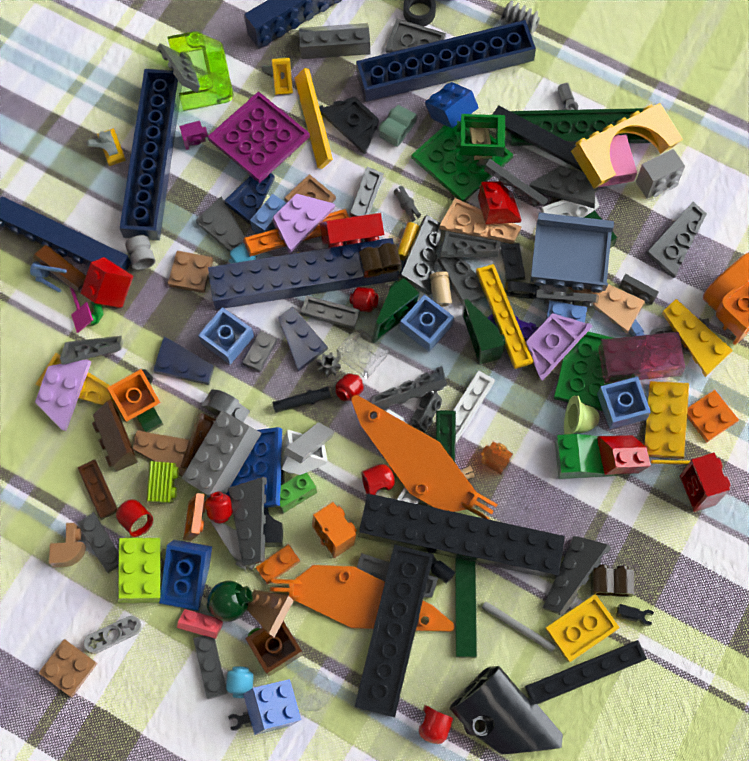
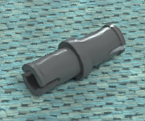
[394,186,421,221]

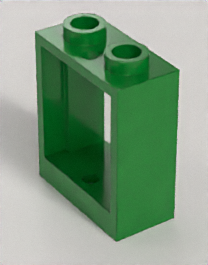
[456,114,505,157]

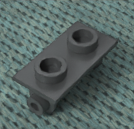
[411,391,442,432]

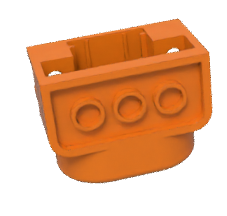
[703,252,749,345]

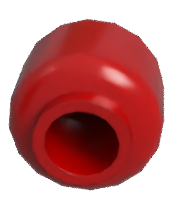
[350,287,379,312]
[335,373,364,402]
[205,492,233,523]

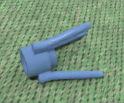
[30,261,67,292]

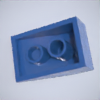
[159,539,212,611]

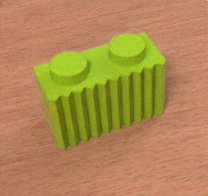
[146,461,179,503]

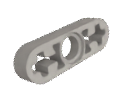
[84,616,142,654]

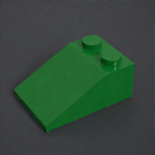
[555,434,618,479]

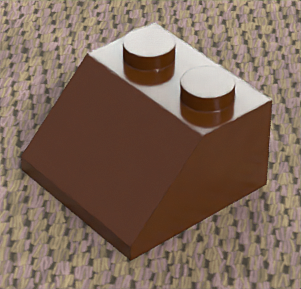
[245,621,304,677]

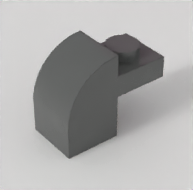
[202,389,250,422]

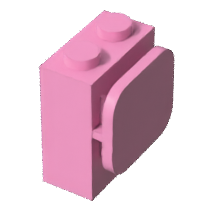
[598,135,637,187]

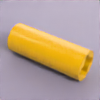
[398,222,419,261]

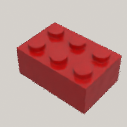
[319,213,384,248]
[679,452,730,512]

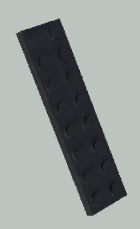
[354,544,434,717]

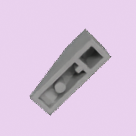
[210,520,256,570]

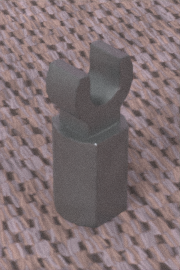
[557,83,579,110]

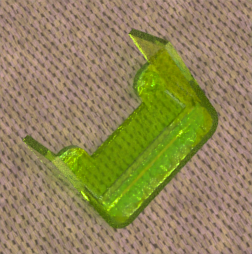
[167,31,234,111]

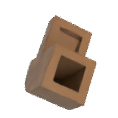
[49,523,86,568]

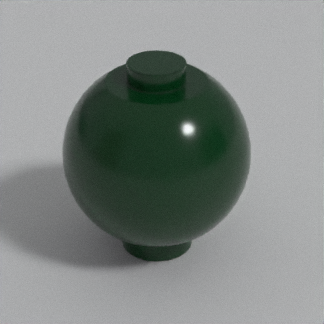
[206,580,253,622]

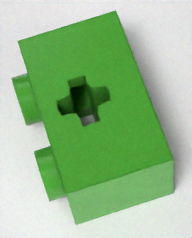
[280,472,317,513]

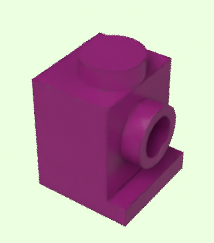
[179,121,208,150]

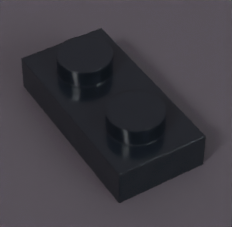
[500,243,525,282]

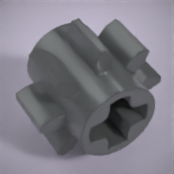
[317,352,341,377]

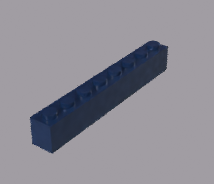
[0,196,131,271]

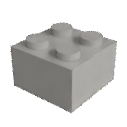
[636,149,685,199]

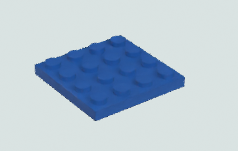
[206,427,282,512]

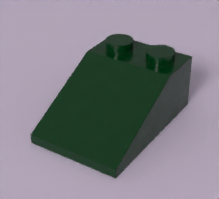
[371,278,420,343]
[462,299,505,365]

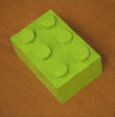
[118,538,160,603]

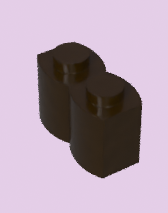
[359,243,401,278]
[591,564,634,597]

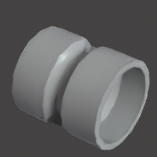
[125,235,156,270]

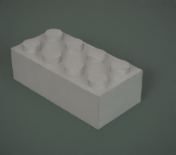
[181,410,261,497]

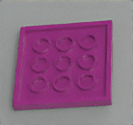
[208,91,310,183]

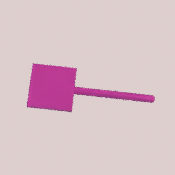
[69,286,93,333]

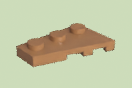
[133,431,190,477]
[247,590,294,637]

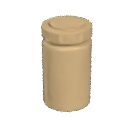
[430,272,452,307]

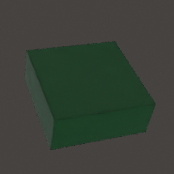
[137,407,163,432]

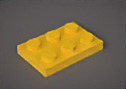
[545,594,620,663]

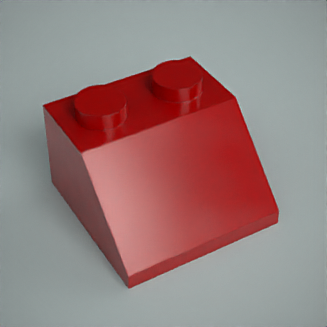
[478,181,522,224]
[80,257,134,308]
[597,435,651,475]

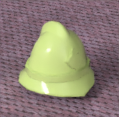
[564,396,600,434]

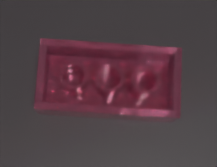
[599,332,686,383]

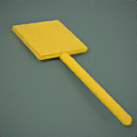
[651,460,690,465]

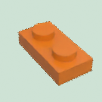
[256,544,300,585]

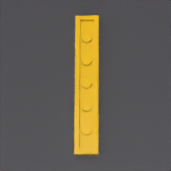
[294,68,333,169]
[476,264,533,369]

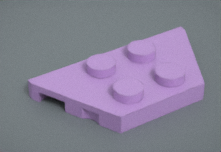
[272,194,335,254]
[526,313,592,381]
[35,359,91,431]

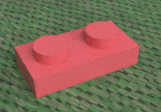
[177,609,223,639]

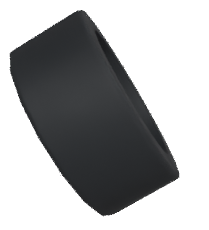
[403,0,436,26]

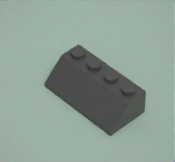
[299,23,370,59]

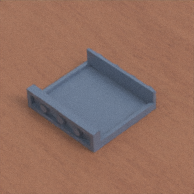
[530,212,614,293]

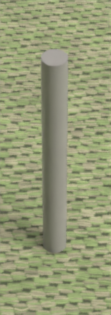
[482,602,556,652]

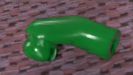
[89,301,104,326]

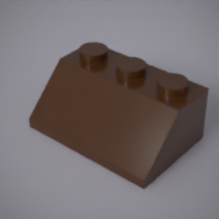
[92,400,138,472]

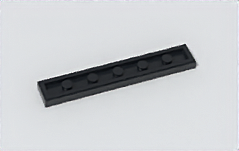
[492,105,583,172]
[525,640,647,705]

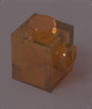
[481,441,513,474]

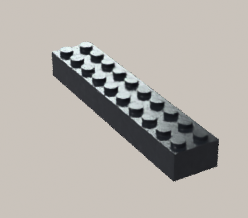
[358,493,565,579]

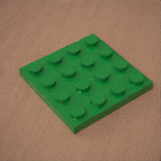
[411,125,513,202]
[554,331,646,411]

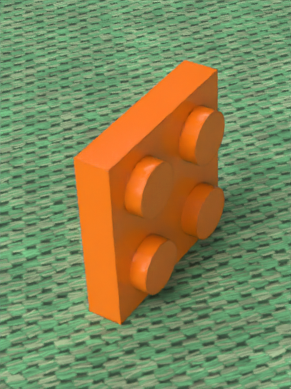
[687,390,739,442]
[183,493,206,541]

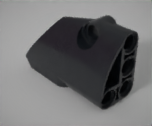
[449,666,563,755]

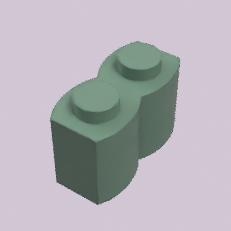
[378,105,417,147]

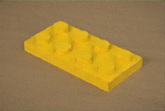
[644,381,689,459]

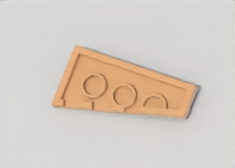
[439,198,522,244]
[568,284,645,334]

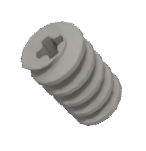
[501,0,540,33]

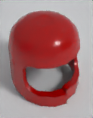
[361,464,395,495]
[116,499,154,537]
[419,705,454,744]

